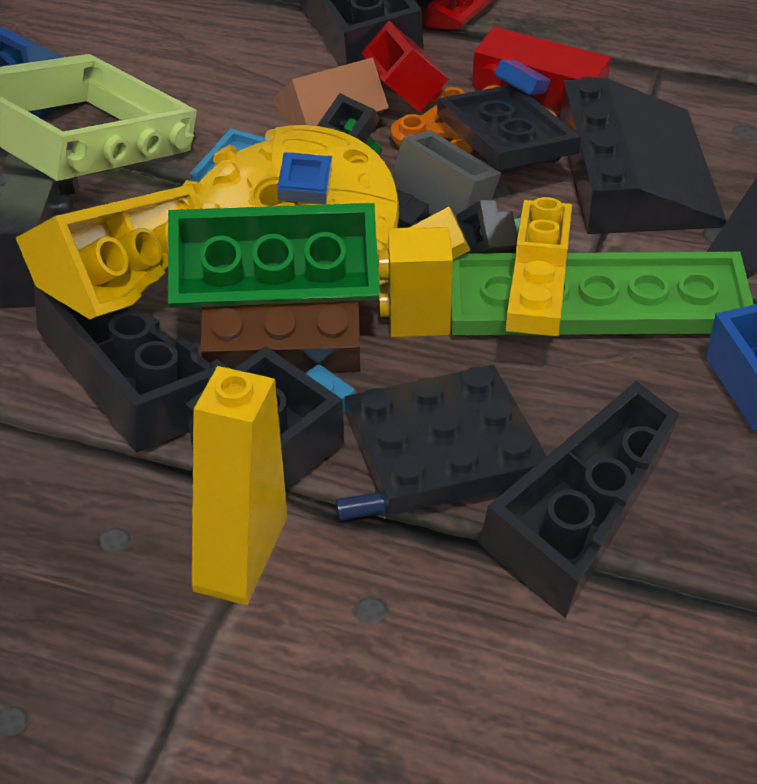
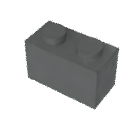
[391,130,501,219]

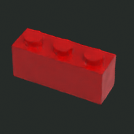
[472,26,611,111]

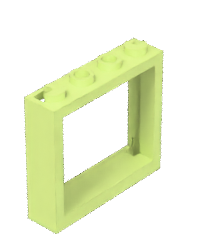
[0,54,197,181]

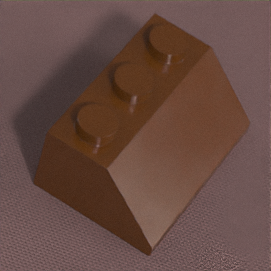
[201,301,361,373]

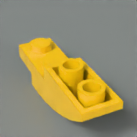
[506,197,572,337]

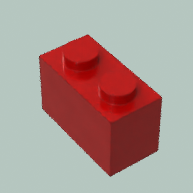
[361,21,449,112]

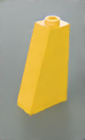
[192,366,288,606]

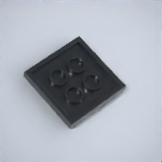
[344,365,547,516]

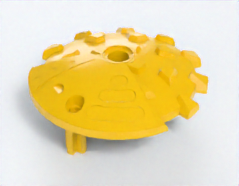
[182,125,399,255]

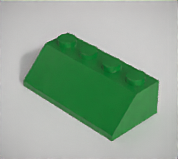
[168,203,380,308]

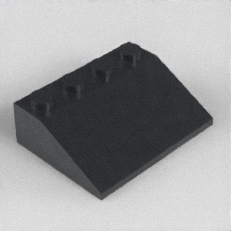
[560,77,727,234]

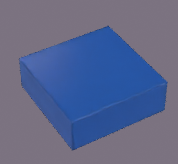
[494,59,551,95]
[277,152,332,204]

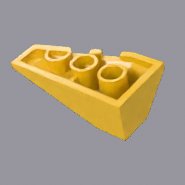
[16,184,202,319]

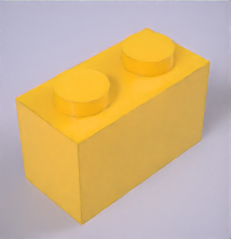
[378,226,453,337]

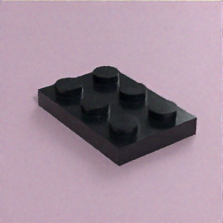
[437,85,581,171]

